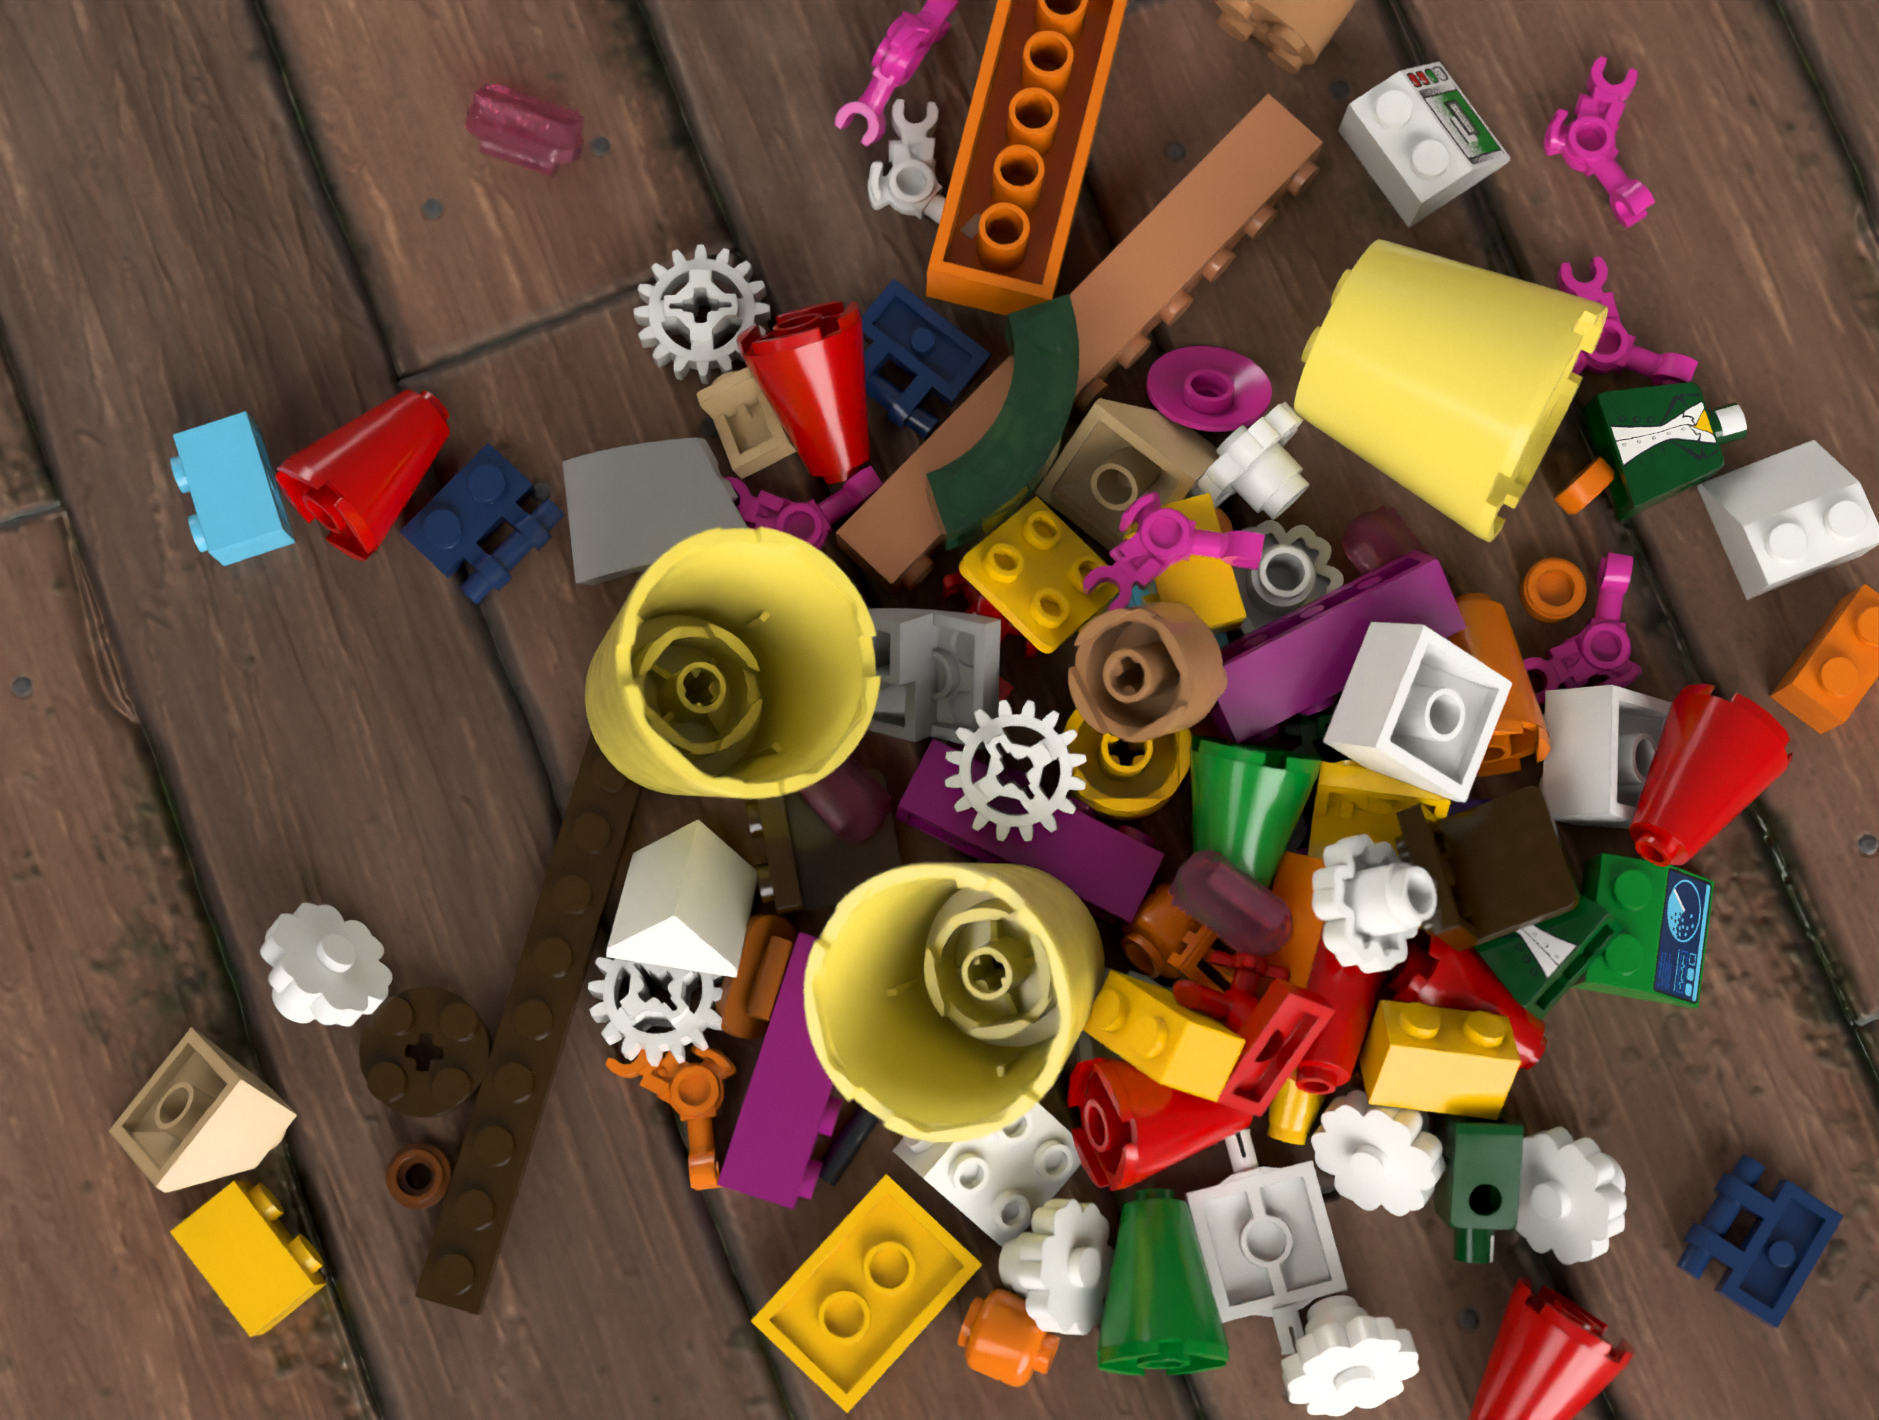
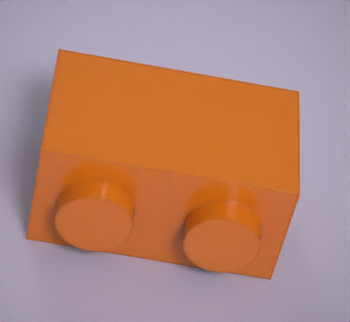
[1769,584,1879,734]

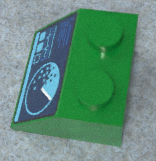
[1571,853,1714,1009]

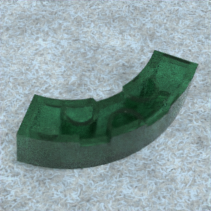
[926,294,1079,551]

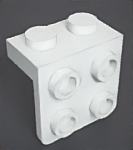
[893,1102,1082,1247]

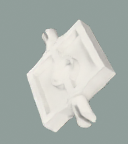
[1184,1129,1348,1355]

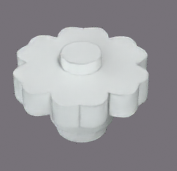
[1192,402,1310,520]
[1232,520,1344,637]
[1312,834,1437,973]
[260,903,393,1026]
[1311,1090,1446,1216]
[1515,1126,1627,1265]
[999,1199,1114,1335]
[1281,1295,1419,1416]

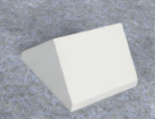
[607,819,758,977]

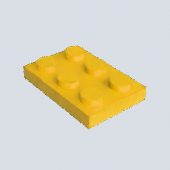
[751,1174,982,1413]

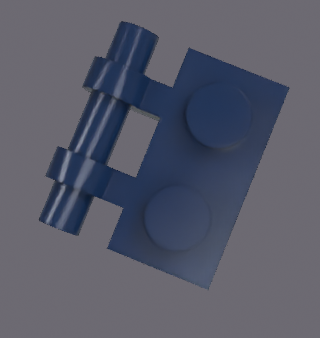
[862,278,991,440]
[399,443,565,605]
[1676,1154,1844,1328]

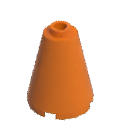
[1448,593,1551,777]

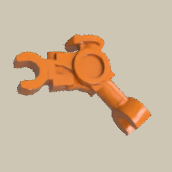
[605,1045,737,1190]

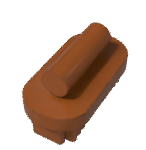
[713,914,797,1039]

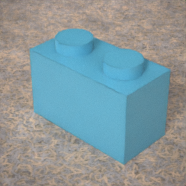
[170,411,296,566]

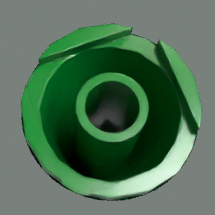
[1190,735,1322,919]
[1096,1188,1230,1375]

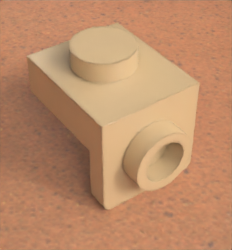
[696,367,797,479]

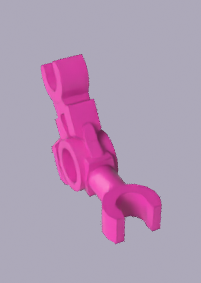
[835,0,960,146]
[1543,56,1655,229]
[1556,256,1698,386]
[724,465,883,550]
[1083,492,1265,612]
[1523,552,1642,706]

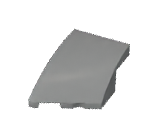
[563,437,751,586]
[867,608,1001,750]

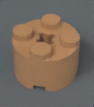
[1214,0,1357,74]
[1068,602,1227,743]

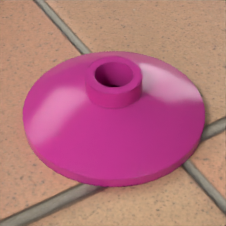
[1146,346,1272,432]

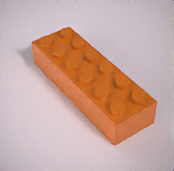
[926,0,1129,324]

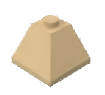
[1035,398,1220,552]
[109,1027,297,1193]

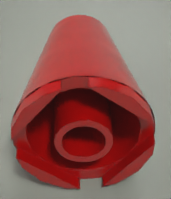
[736,301,870,484]
[275,389,450,562]
[1629,683,1793,867]
[1280,916,1389,1094]
[1371,929,1547,1071]
[1068,1057,1253,1191]
[1468,1276,1636,1420]

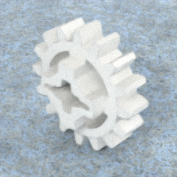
[634,245,771,384]
[945,700,1087,842]
[588,957,725,1066]

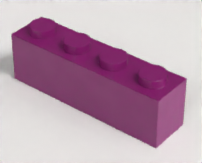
[1210,550,1466,744]
[896,739,1165,932]
[717,932,843,1209]

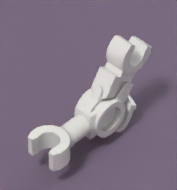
[868,99,981,239]

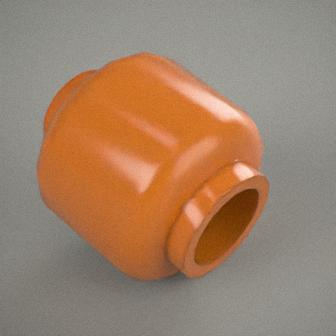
[1121,883,1217,979]
[957,1288,1061,1387]

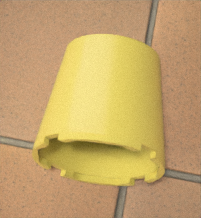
[1294,239,1608,542]
[585,527,881,798]
[804,863,1105,1142]

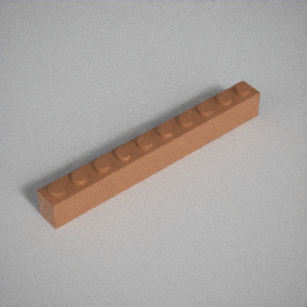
[836,93,1323,597]

